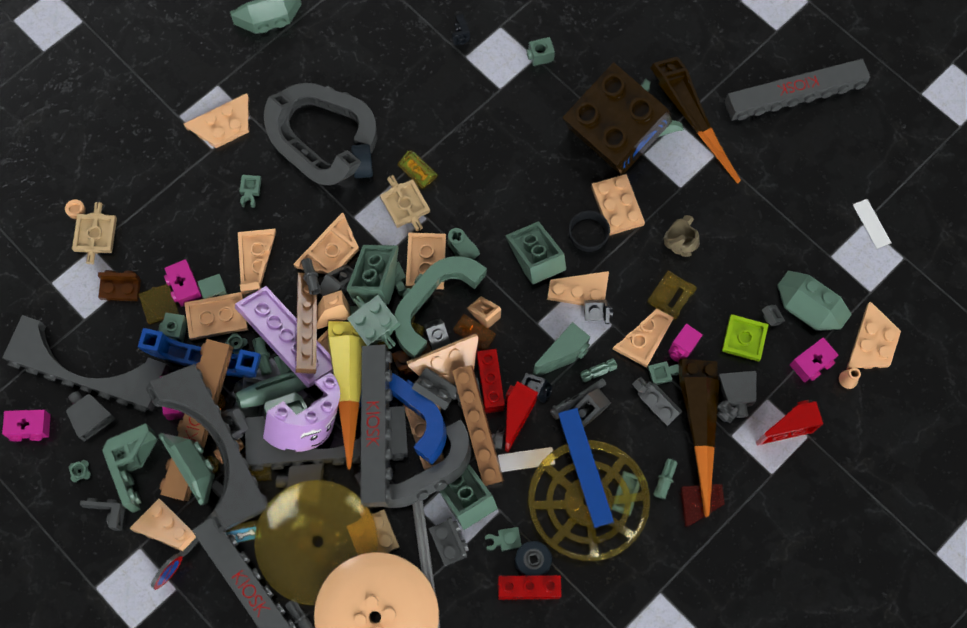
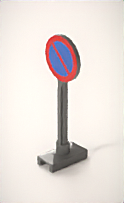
[151,481,223,590]

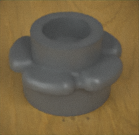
[492,430,505,450]

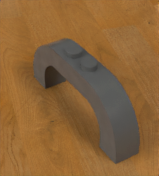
[281,83,377,154]
[264,92,361,185]
[354,419,471,508]

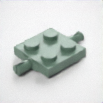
[347,295,401,349]

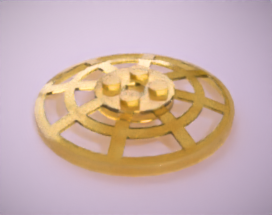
[529,440,650,561]

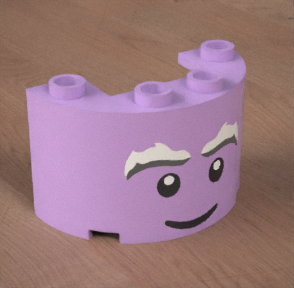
[263,372,340,452]

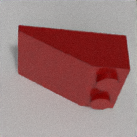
[505,381,538,452]
[756,400,823,446]

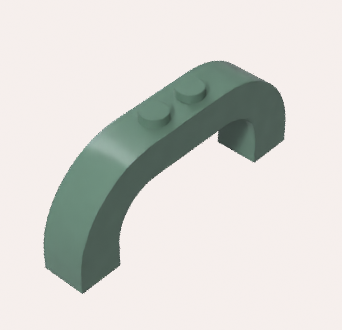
[395,256,487,359]

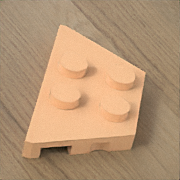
[184,93,249,148]
[294,213,359,275]
[847,302,901,370]
[406,333,478,384]

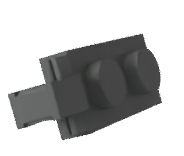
[632,377,682,426]

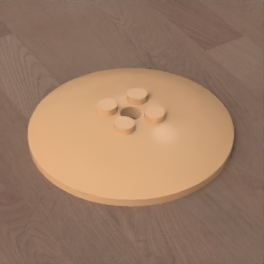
[314,552,439,628]

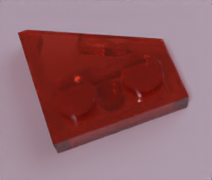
[681,484,724,527]

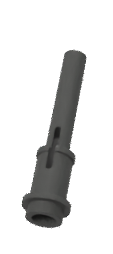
[550,378,606,420]

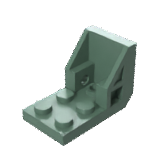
[102,423,158,513]

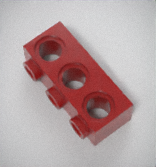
[477,349,505,413]
[498,576,561,600]

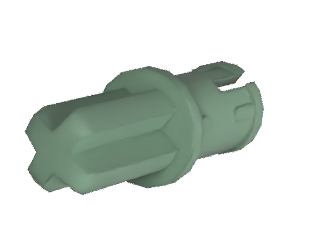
[252,337,272,376]
[653,459,677,499]

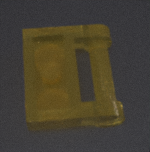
[647,271,697,319]

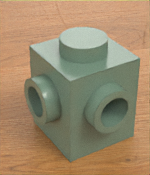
[159,313,187,343]

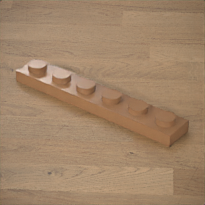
[296,273,317,374]
[452,365,504,486]

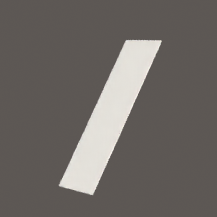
[853,199,891,249]
[498,447,555,472]

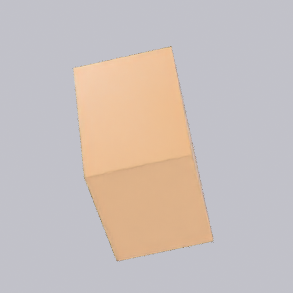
[467,296,501,330]

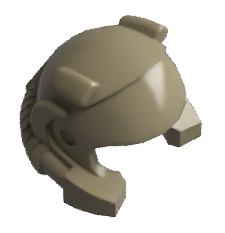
[663,215,700,257]

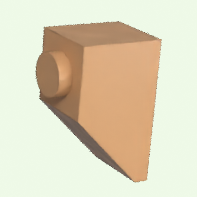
[317,290,351,330]

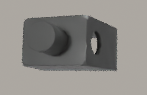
[718,371,756,418]
[66,391,115,442]
[276,464,324,505]

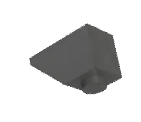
[320,264,354,296]
[573,388,611,427]

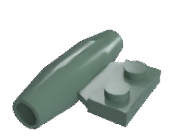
[235,372,307,416]

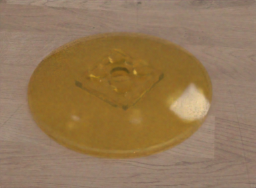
[255,480,378,605]

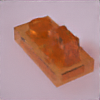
[453,314,496,350]

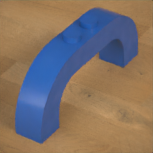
[138,328,261,378]
[359,373,447,465]

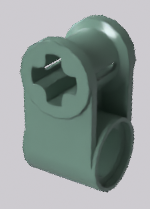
[447,228,480,259]

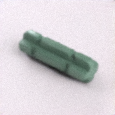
[580,359,617,382]

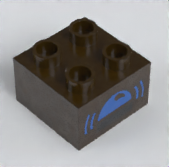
[562,62,672,175]

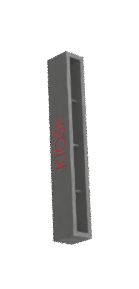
[725,59,870,120]
[361,345,393,507]
[192,517,297,628]

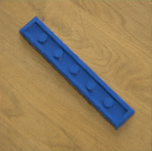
[558,408,614,528]

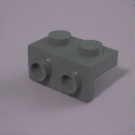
[221,408,249,440]

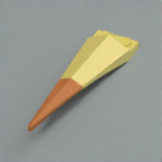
[328,321,367,470]

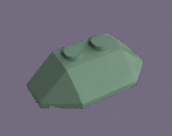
[230,0,302,34]
[777,270,851,330]
[158,433,215,505]

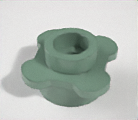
[225,333,248,354]
[69,460,91,482]

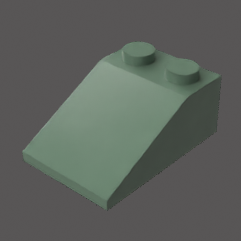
[505,221,566,284]
[347,245,398,304]
[533,322,590,377]
[439,464,498,530]

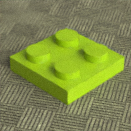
[722,314,769,362]

